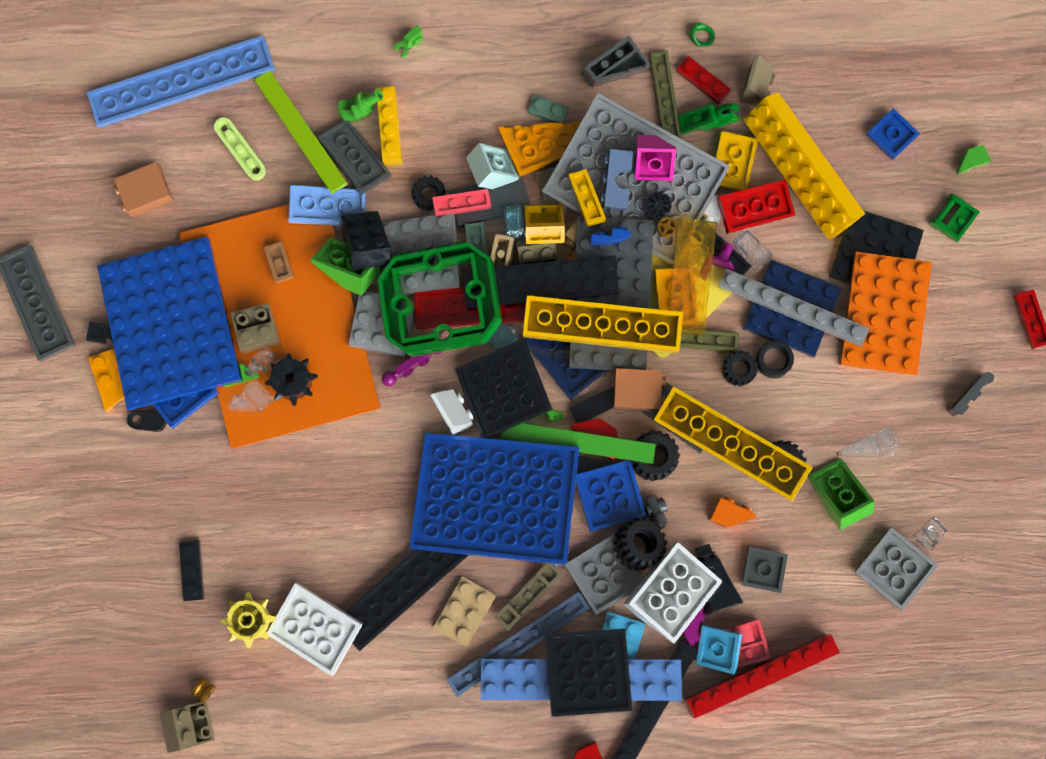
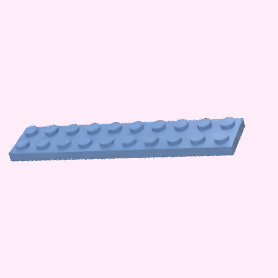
[87,35,276,128]
[481,659,682,701]

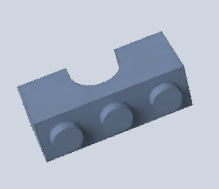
[601,149,633,211]

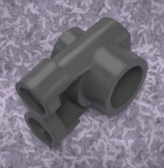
[644,497,668,529]

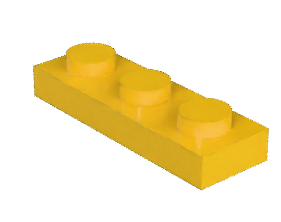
[568,169,606,227]

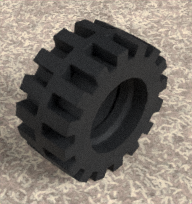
[412,175,446,212]
[722,350,758,386]

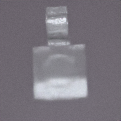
[246,347,280,377]

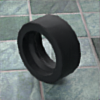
[756,341,794,378]

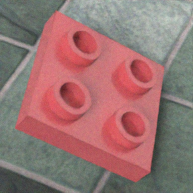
[725,619,771,668]

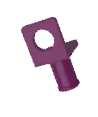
[699,242,734,281]

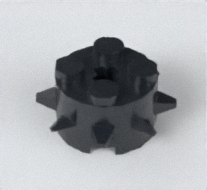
[265,354,318,406]

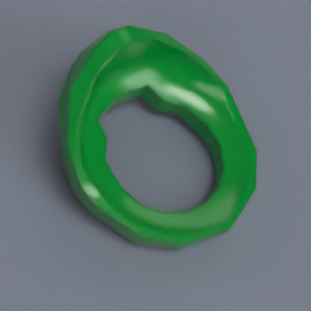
[688,23,715,47]

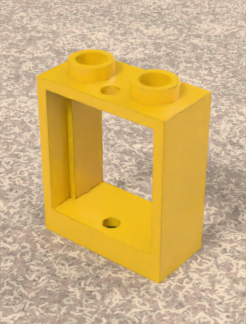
[525,204,564,244]

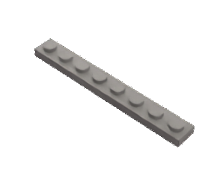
[718,269,869,347]

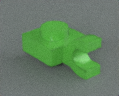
[393,25,423,59]

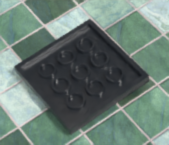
[829,210,924,284]
[455,338,553,439]
[545,628,633,717]

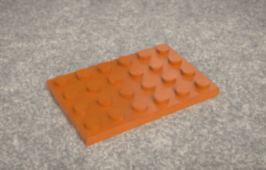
[840,252,932,375]

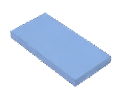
[288,185,366,226]

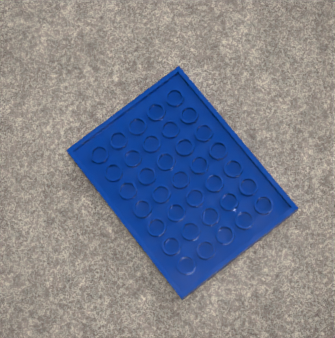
[97,237,242,410]
[409,433,580,565]

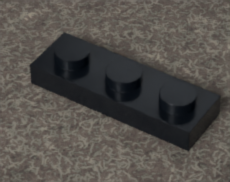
[179,540,205,602]

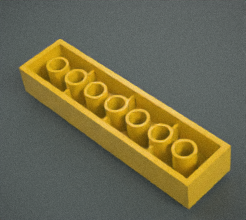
[743,92,865,240]
[523,296,683,354]
[654,386,812,502]

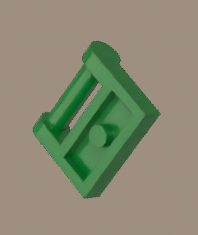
[929,193,980,243]

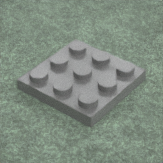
[348,291,415,358]
[854,527,938,611]
[565,533,643,615]

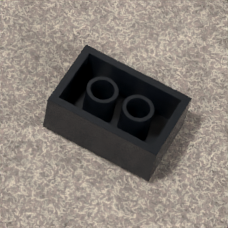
[341,211,390,270]

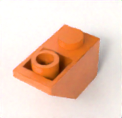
[709,497,757,529]

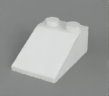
[431,390,474,436]

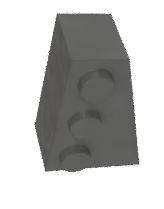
[581,36,651,87]

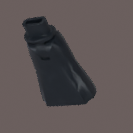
[695,544,743,615]

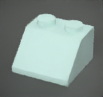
[466,143,519,189]

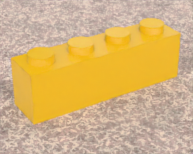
[376,86,403,166]

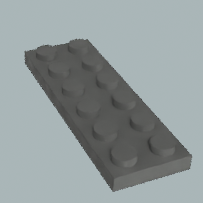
[0,244,76,362]

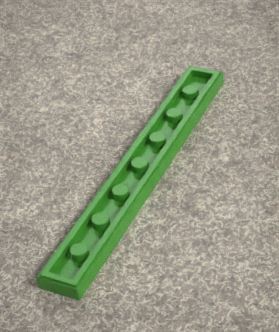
[501,423,656,464]

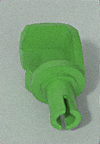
[337,89,384,122]

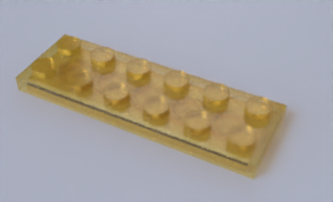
[668,217,717,336]

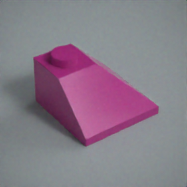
[635,135,676,181]

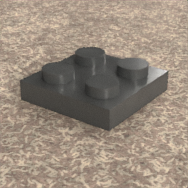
[741,546,788,593]

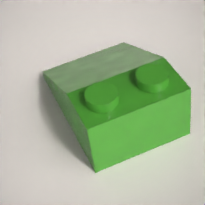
[311,237,380,296]
[808,458,875,531]

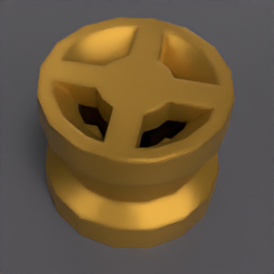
[656,217,677,238]
[190,678,216,703]

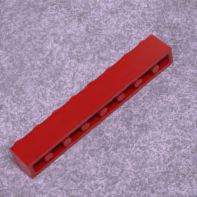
[683,634,840,719]

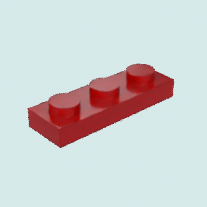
[676,56,731,105]
[1014,289,1046,349]

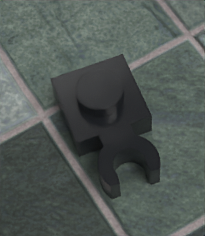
[86,322,113,345]

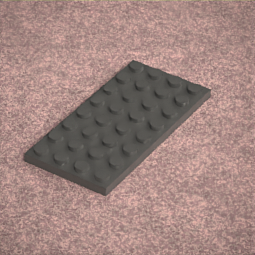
[569,216,654,371]

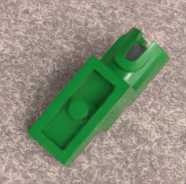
[678,102,741,135]

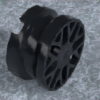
[644,192,672,220]

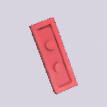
[432,189,491,217]

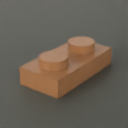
[264,241,294,284]

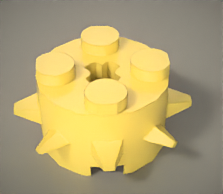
[221,592,276,648]

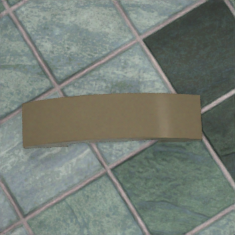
[494,563,563,631]

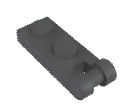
[947,372,994,416]

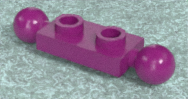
[381,351,443,387]

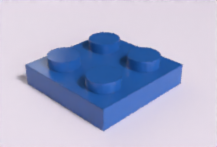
[866,108,920,160]

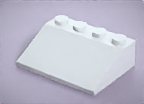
[623,542,722,643]

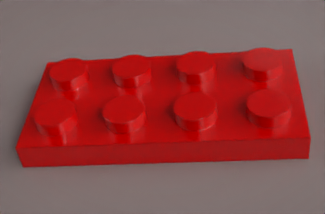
[717,179,795,234]

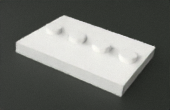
[267,582,363,676]

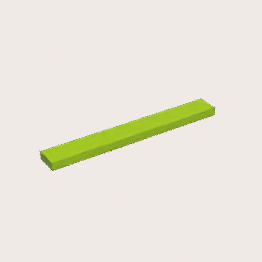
[254,71,348,194]

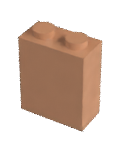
[113,162,174,217]
[613,368,666,412]

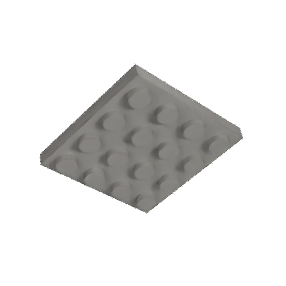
[382,213,461,295]

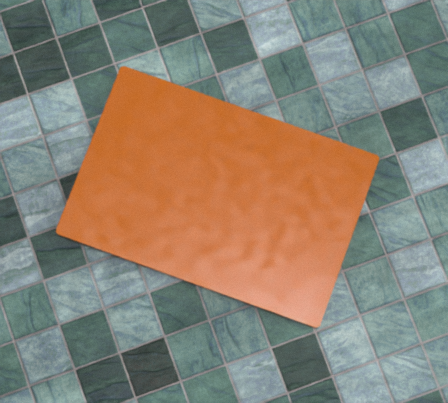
[179,204,380,449]

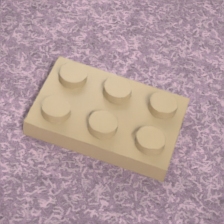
[433,576,496,648]

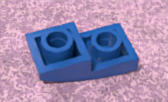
[590,226,631,246]

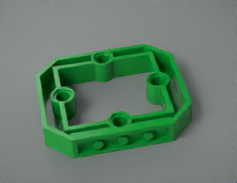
[378,241,502,357]

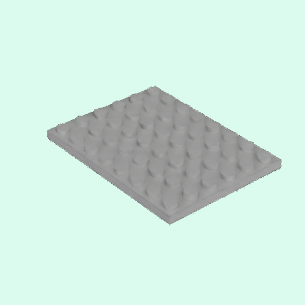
[542,93,730,266]

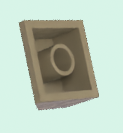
[740,54,775,106]

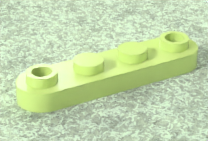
[214,118,266,181]

